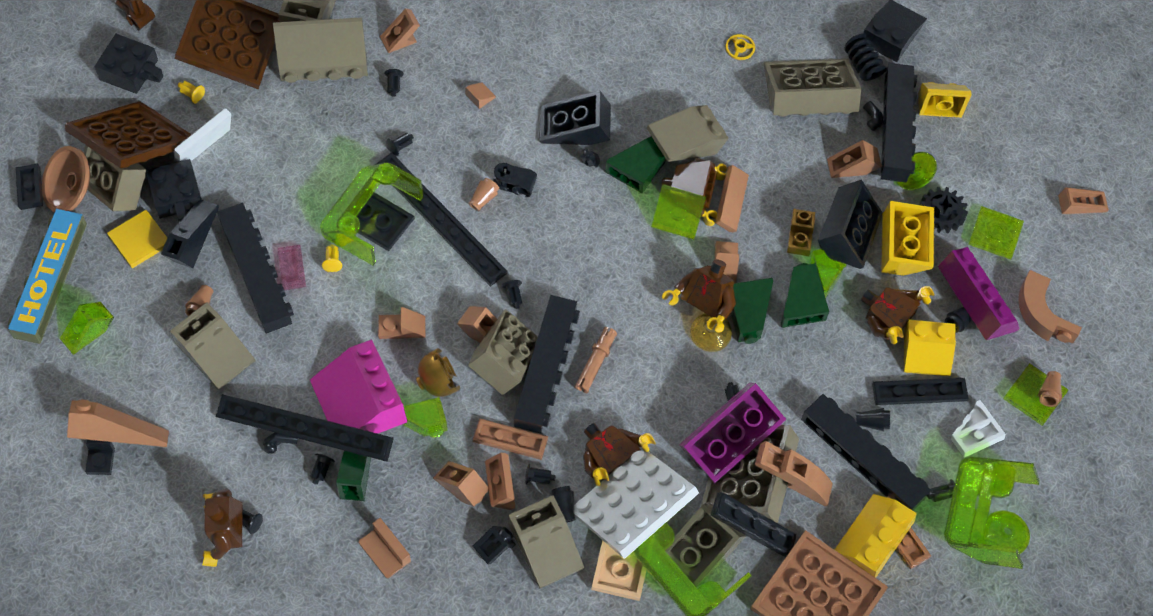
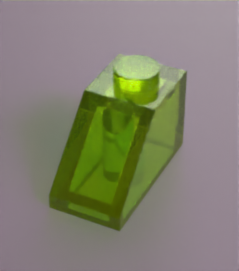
[810,249,847,298]
[60,302,114,355]
[402,397,447,438]

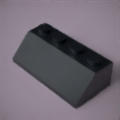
[818,179,883,269]

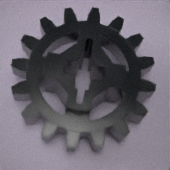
[919,187,968,233]

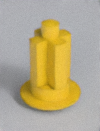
[178,80,205,104]
[322,244,342,272]

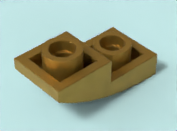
[787,209,816,256]

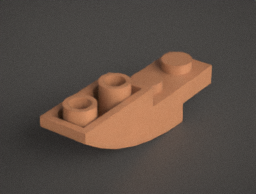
[755,441,833,506]

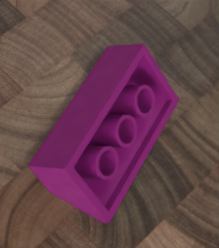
[937,247,1020,340]
[679,382,787,483]

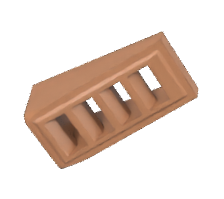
[1058,187,1109,214]

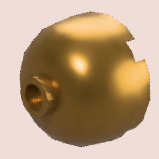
[416,348,460,397]

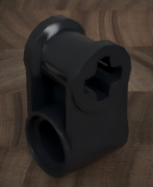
[493,163,537,197]

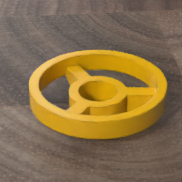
[726,34,755,60]

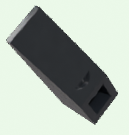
[161,199,219,268]

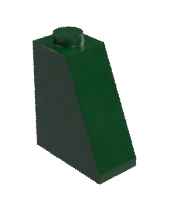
[605,136,667,193]
[781,263,829,328]
[731,278,773,344]
[336,451,371,502]

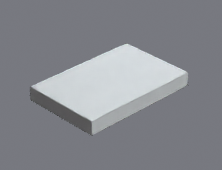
[174,109,231,162]

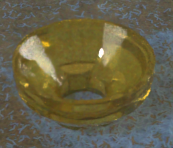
[690,313,732,352]

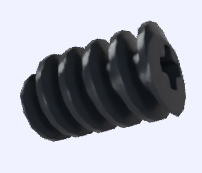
[844,33,887,81]

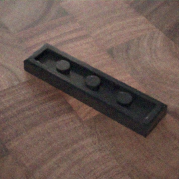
[872,378,969,405]
[710,492,797,557]

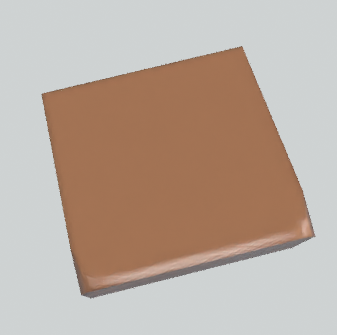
[465,82,496,109]

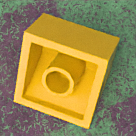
[918,82,972,118]
[904,320,956,376]

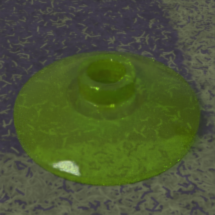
[896,152,937,190]
[982,511,1030,557]

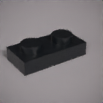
[15,163,43,210]

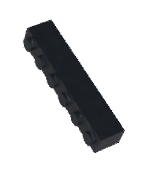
[881,63,917,183]
[217,202,294,334]
[514,295,580,434]
[801,394,931,511]

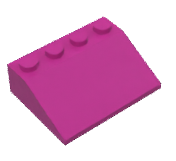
[310,339,407,434]

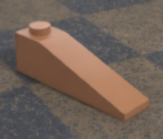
[67,399,169,447]

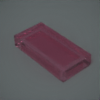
[278,245,306,290]

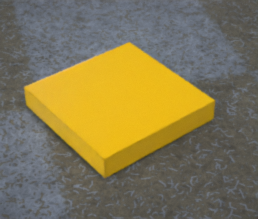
[107,210,167,268]

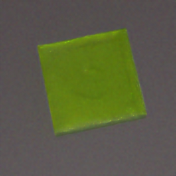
[651,184,706,240]
[968,206,1024,260]
[1003,363,1069,426]

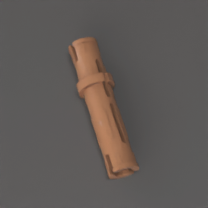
[575,327,617,394]

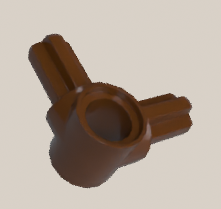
[115,0,155,31]

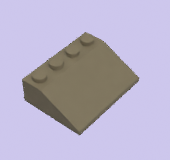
[273,18,368,83]
[764,59,861,117]
[701,425,799,523]

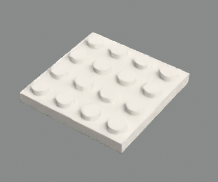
[574,447,699,559]

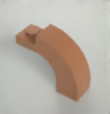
[1019,270,1082,344]

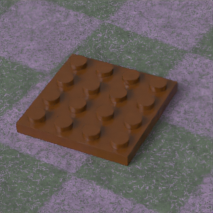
[174,0,280,89]
[65,101,192,168]

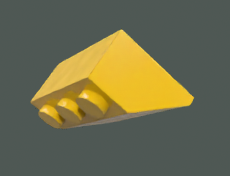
[881,201,934,276]
[834,494,917,578]

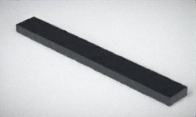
[375,153,508,287]
[216,394,394,462]

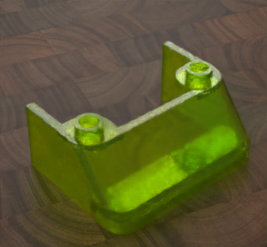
[320,163,423,266]
[944,457,1040,569]
[633,502,752,616]

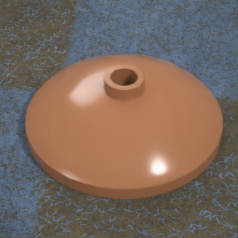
[42,146,90,212]

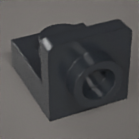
[85,440,115,475]
[472,526,516,564]

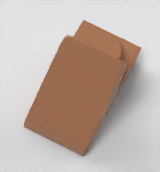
[380,8,420,53]
[714,241,739,283]
[378,307,426,339]

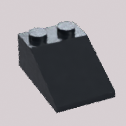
[864,0,927,62]
[540,90,611,145]

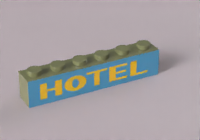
[8,209,87,344]

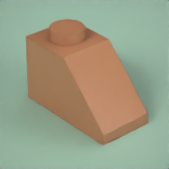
[827,140,882,178]
[457,306,497,343]
[433,461,489,507]

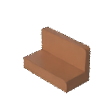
[485,452,515,510]
[359,518,411,578]

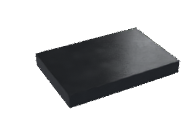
[333,184,415,251]

